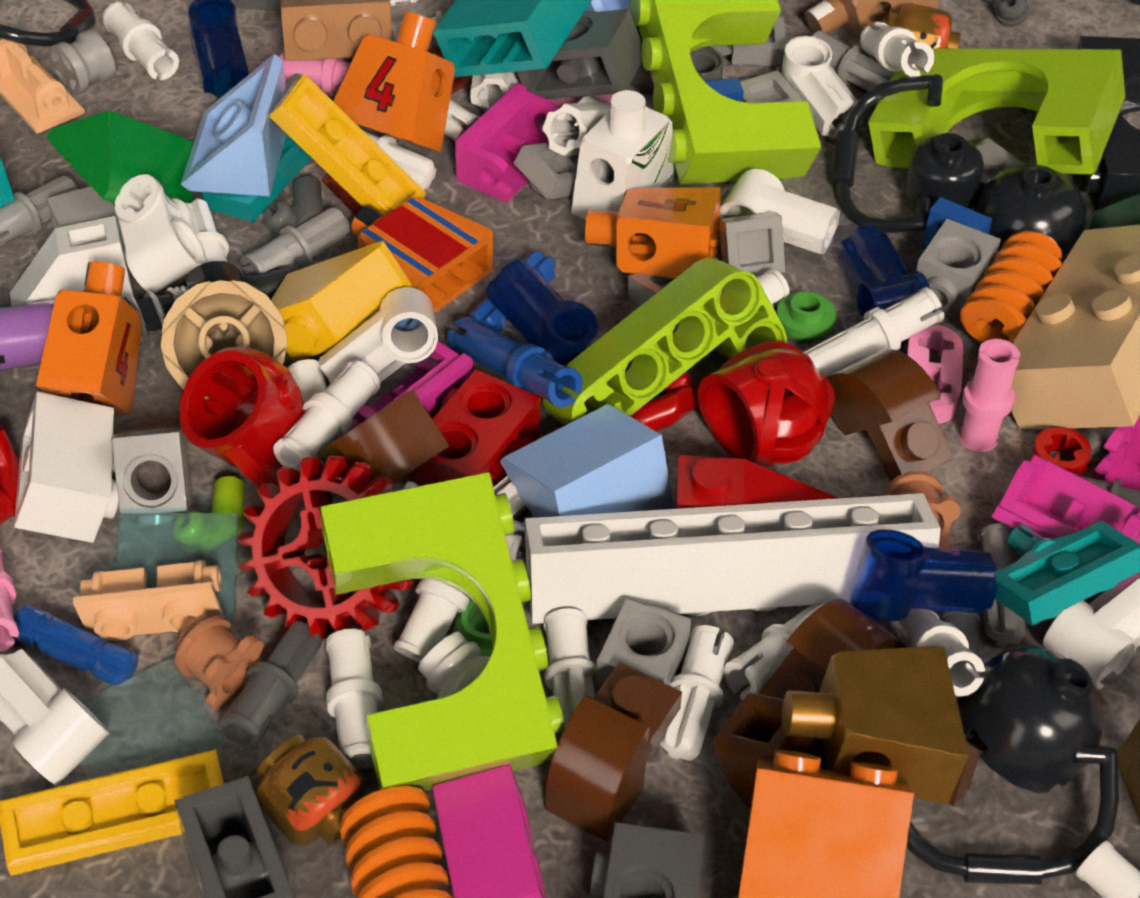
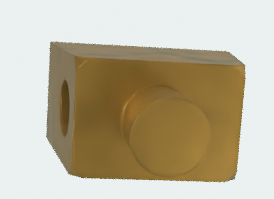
[782,646,969,804]

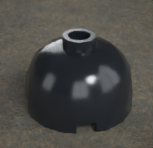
[973,164,1087,264]
[956,646,1105,793]

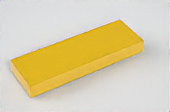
[269,73,426,215]
[0,749,224,876]

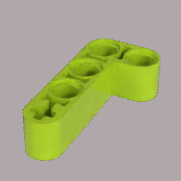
[543,257,787,426]

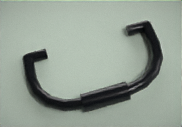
[0,0,96,47]
[831,74,943,233]
[906,745,1119,885]

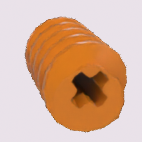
[960,231,1063,345]
[339,786,453,898]

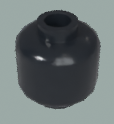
[905,133,984,209]

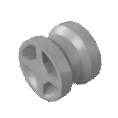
[49,29,116,96]

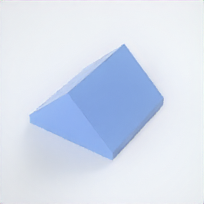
[181,54,287,197]
[500,404,674,518]

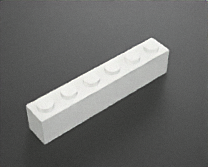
[525,493,941,624]

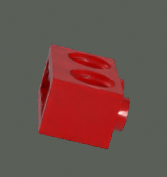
[408,369,541,487]

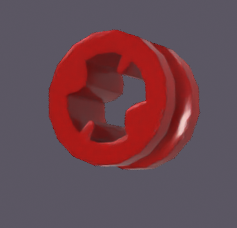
[1030,427,1092,476]

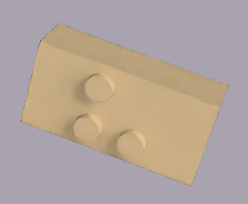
[1011,225,1140,430]

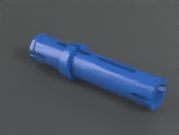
[447,317,583,407]

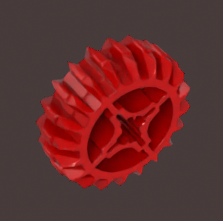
[236,456,414,639]

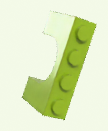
[630,0,822,185]
[868,48,1125,175]
[320,472,565,792]

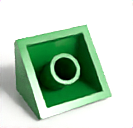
[46,110,193,203]

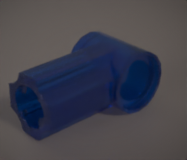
[188,0,249,98]
[838,225,930,316]
[485,258,599,366]
[850,529,997,621]

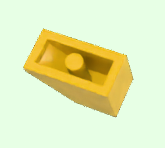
[271,240,414,362]

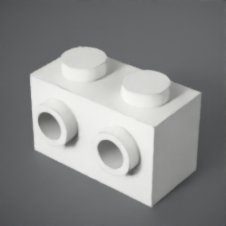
[14,391,119,543]

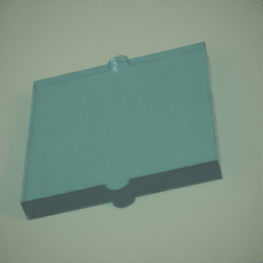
[110,513,243,624]
[79,659,224,777]

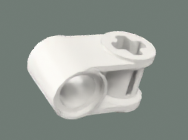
[115,175,206,293]

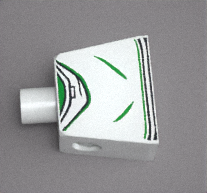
[571,90,675,220]

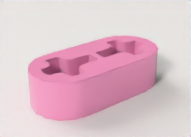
[906,325,963,424]

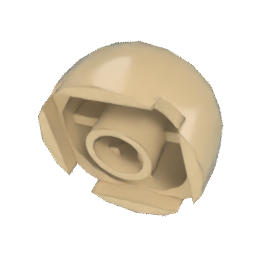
[161,280,287,401]

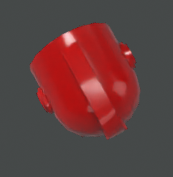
[697,341,835,467]
[179,346,305,486]

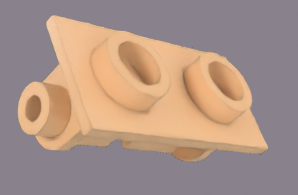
[0,39,85,134]
[73,560,225,641]

